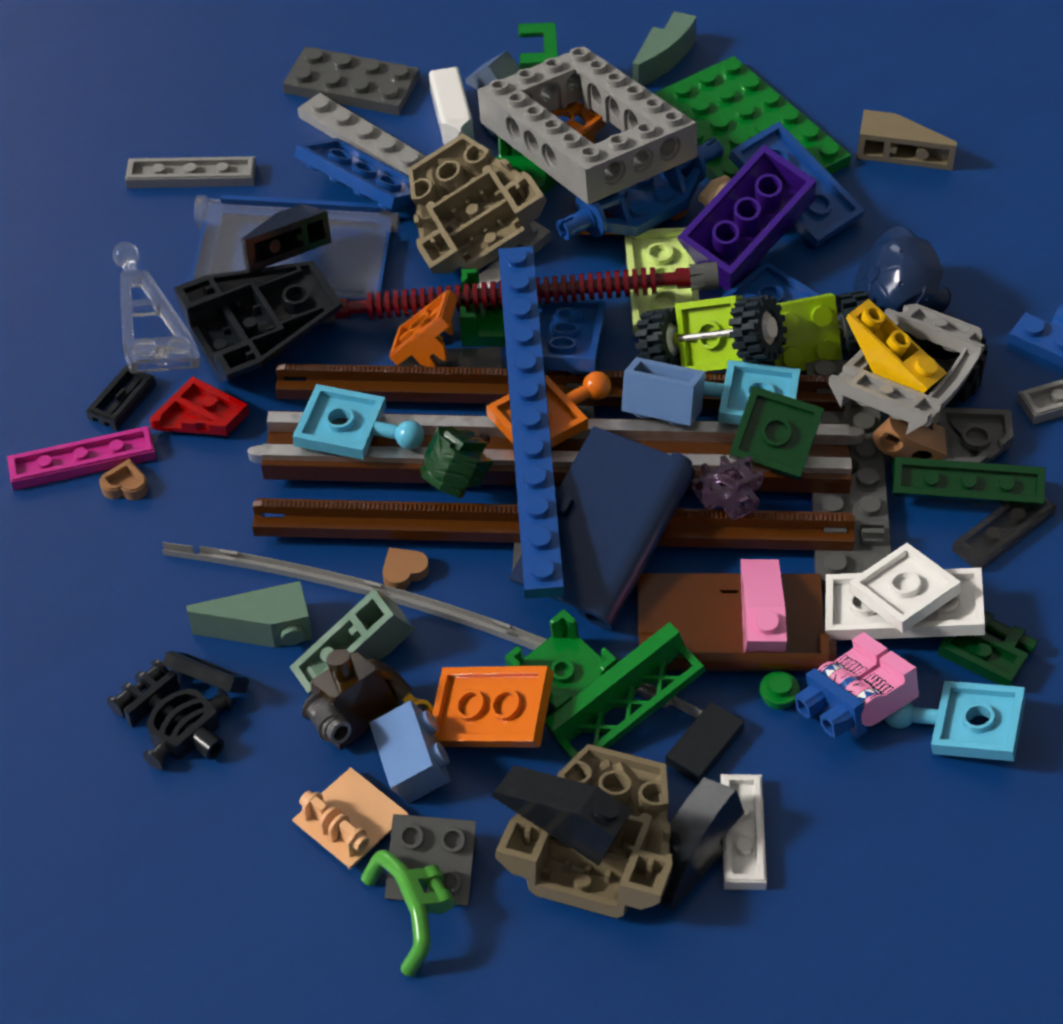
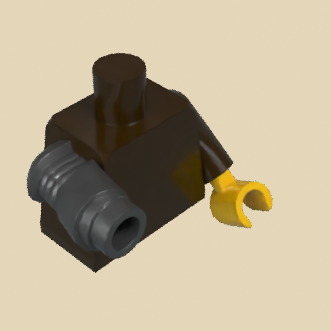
[302,649,433,750]

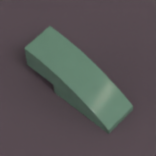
[632,11,697,86]

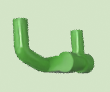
[361,850,456,977]

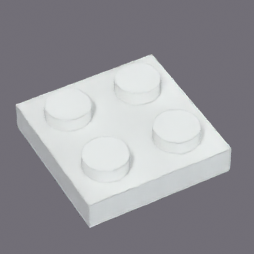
[849,543,962,633]

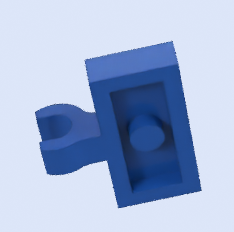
[1008,303,1063,367]

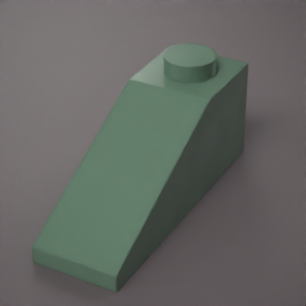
[186,581,313,648]
[290,588,416,695]

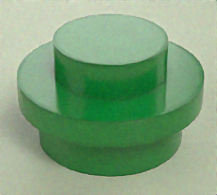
[760,671,800,710]

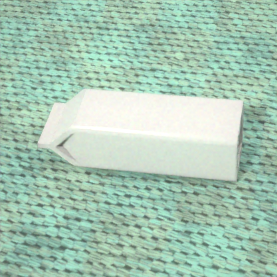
[429,67,474,145]

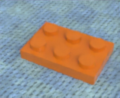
[432,665,554,747]

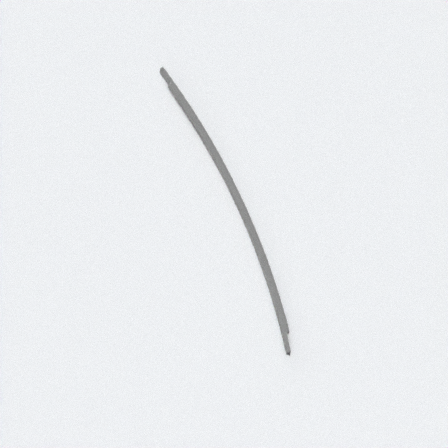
[162,542,704,718]

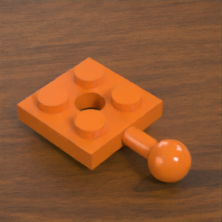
[486,371,611,448]

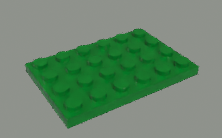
[654,56,851,180]

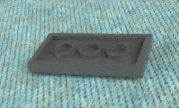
[283,46,420,116]

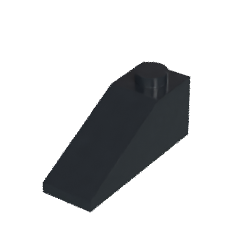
[241,203,332,273]
[492,765,633,866]

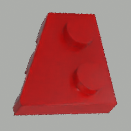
[149,376,249,436]

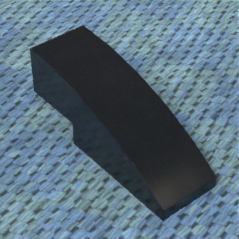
[660,777,745,910]

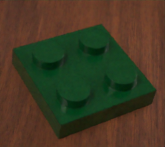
[729,386,824,480]

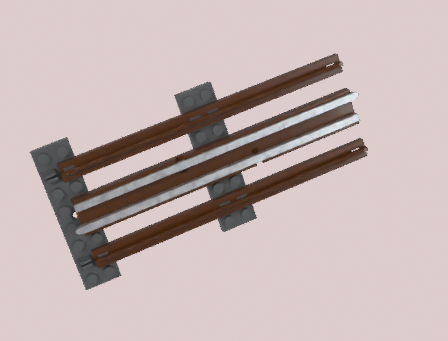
[248,360,891,590]

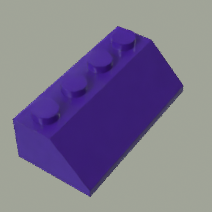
[678,144,816,292]

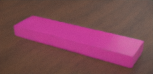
[7,426,157,491]

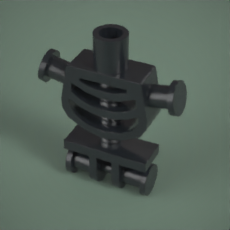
[107,659,234,770]

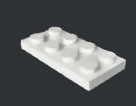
[825,567,985,641]

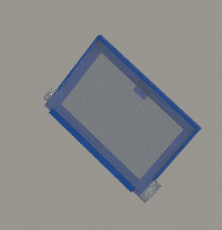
[189,194,400,301]

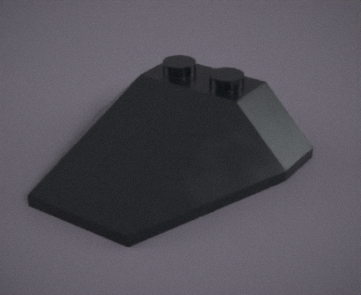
[174,261,342,382]

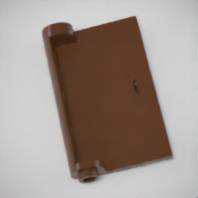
[637,573,837,672]

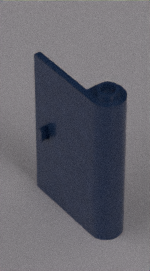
[509,426,696,630]

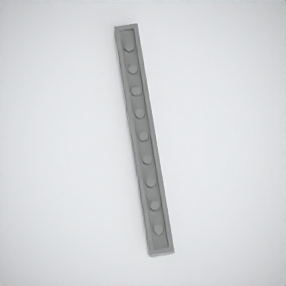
[298,93,551,254]

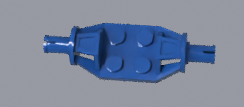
[556,137,724,240]

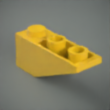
[846,299,947,395]

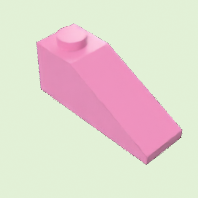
[740,559,787,653]

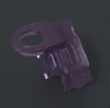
[692,455,764,521]

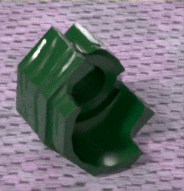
[420,426,493,498]

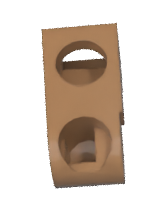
[872,417,947,460]

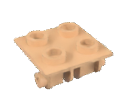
[292,767,409,869]

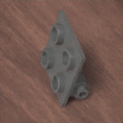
[384,814,477,906]

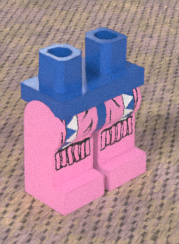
[795,632,919,739]

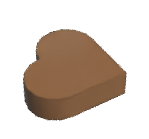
[99,459,148,500]
[382,547,429,590]

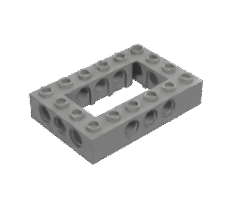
[477,46,698,205]

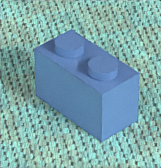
[621,357,706,426]
[369,700,451,804]

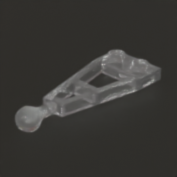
[112,241,200,373]

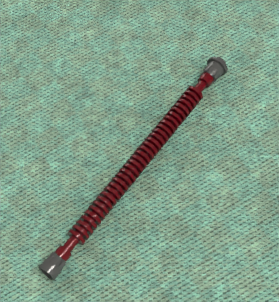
[321,261,719,324]

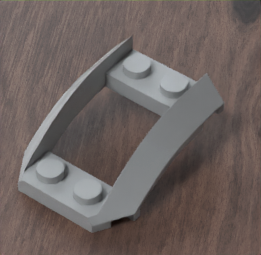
[828,303,985,435]

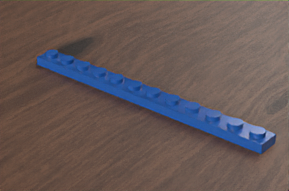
[498,246,564,599]

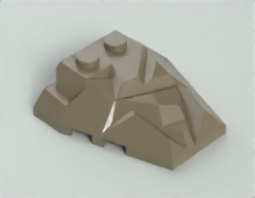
[408,133,547,273]
[495,744,672,918]

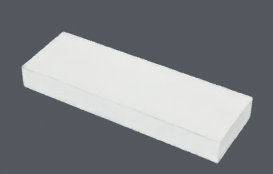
[720,774,767,890]

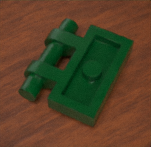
[938,610,1039,686]

